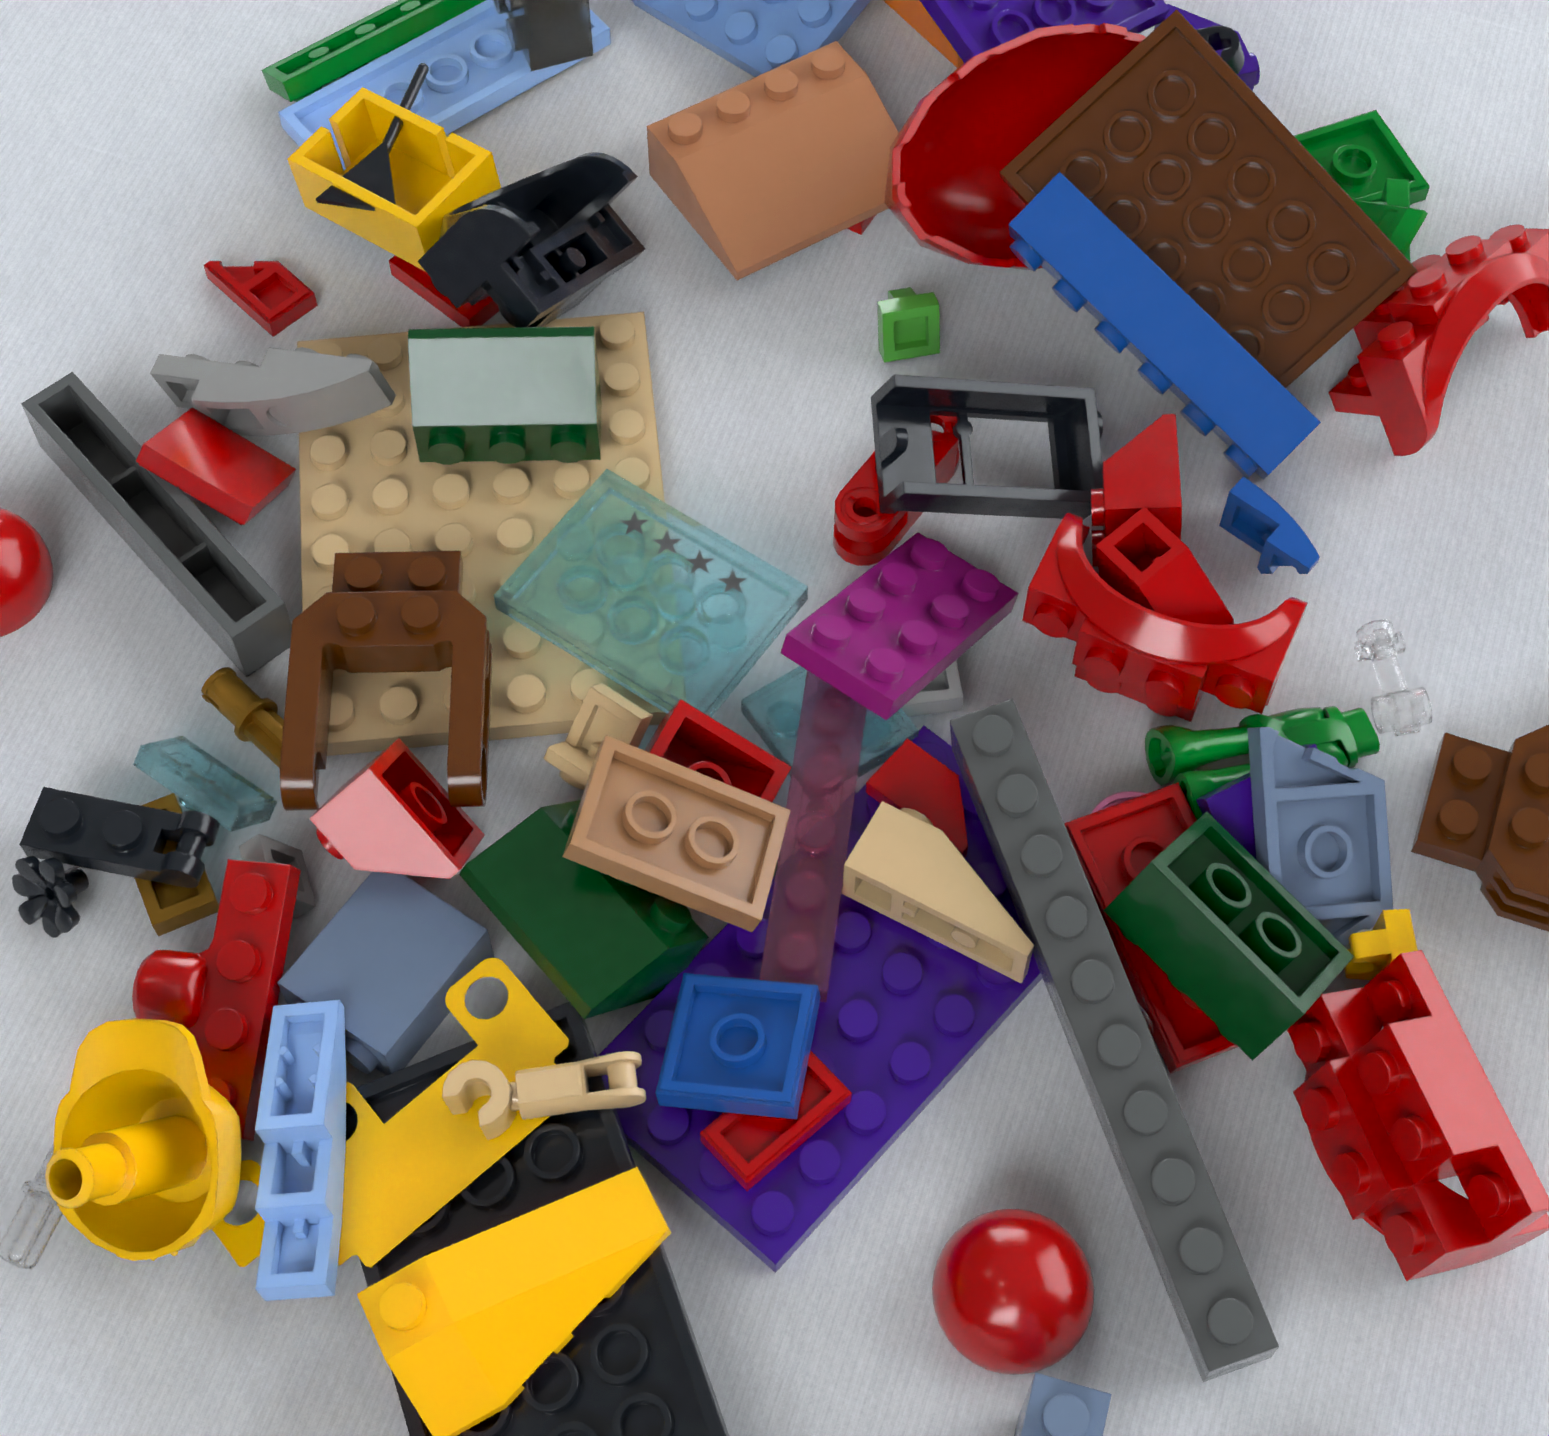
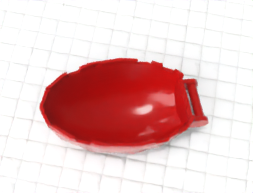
[884,23,1146,270]

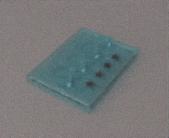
[494,469,808,718]

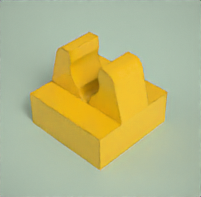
[1344,909,1418,980]

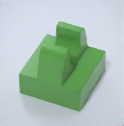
[877,287,940,362]

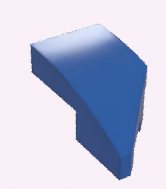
[1219,476,1320,574]

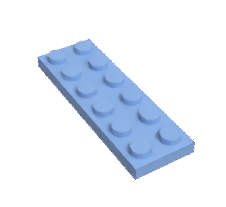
[278,0,611,170]

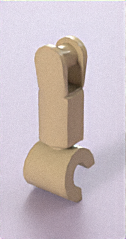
[442,1051,646,1140]

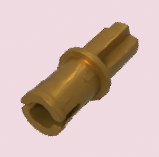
[201,667,284,768]

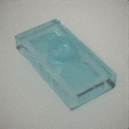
[133,736,277,832]

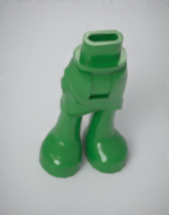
[1145,706,1380,820]

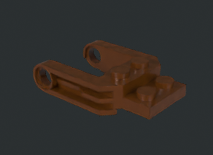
[280,551,493,811]
[1411,725,1549,932]

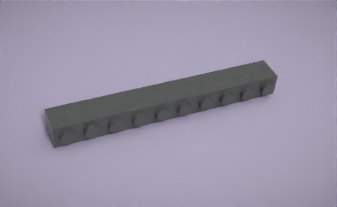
[950,698,1279,1382]

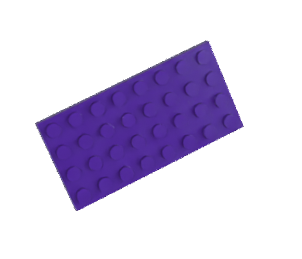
[598,725,1042,1273]

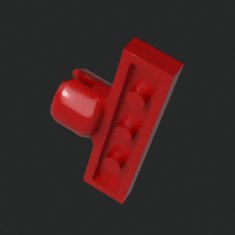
[132,859,301,1141]

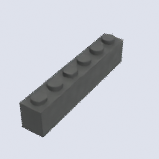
[21,372,292,677]

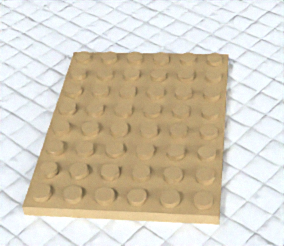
[297,312,687,756]

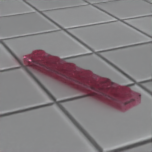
[759,670,868,1002]

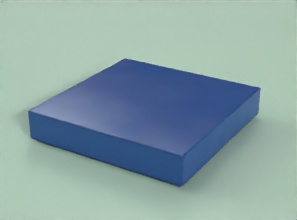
[655,973,821,1120]

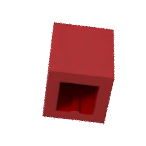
[1095,507,1234,625]

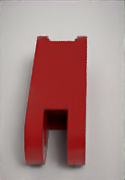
[833,415,959,566]

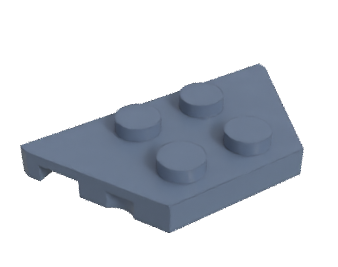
[1247,727,1393,946]

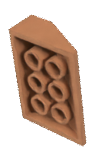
[647,41,899,280]

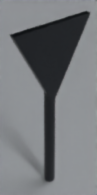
[316,63,429,211]

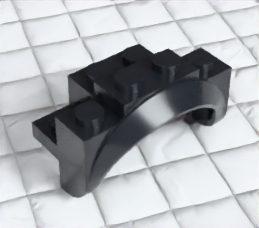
[418,152,645,328]

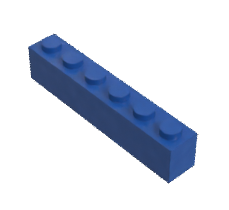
[1009,172,1321,480]

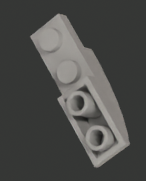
[150,347,396,436]

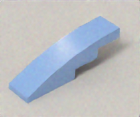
[255,1000,346,1301]

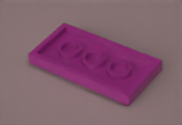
[780,532,1019,721]

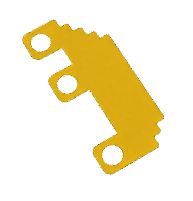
[212,958,569,1268]

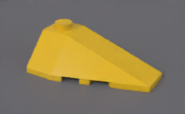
[357,1167,671,1436]

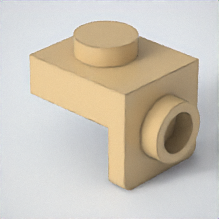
[544,683,653,790]

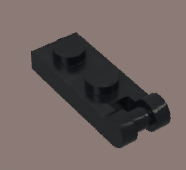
[19,787,220,888]

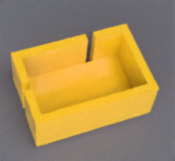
[287,87,501,272]

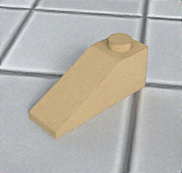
[842,801,1034,984]

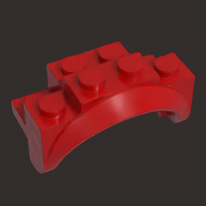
[1328,224,1549,456]
[1022,512,1308,722]
[1287,950,1549,1281]

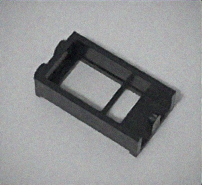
[871,374,1103,520]

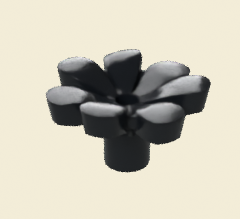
[12,856,89,938]

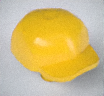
[45,1018,242,1261]

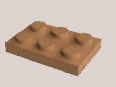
[562,735,791,932]

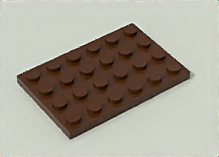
[1000,9,1417,388]

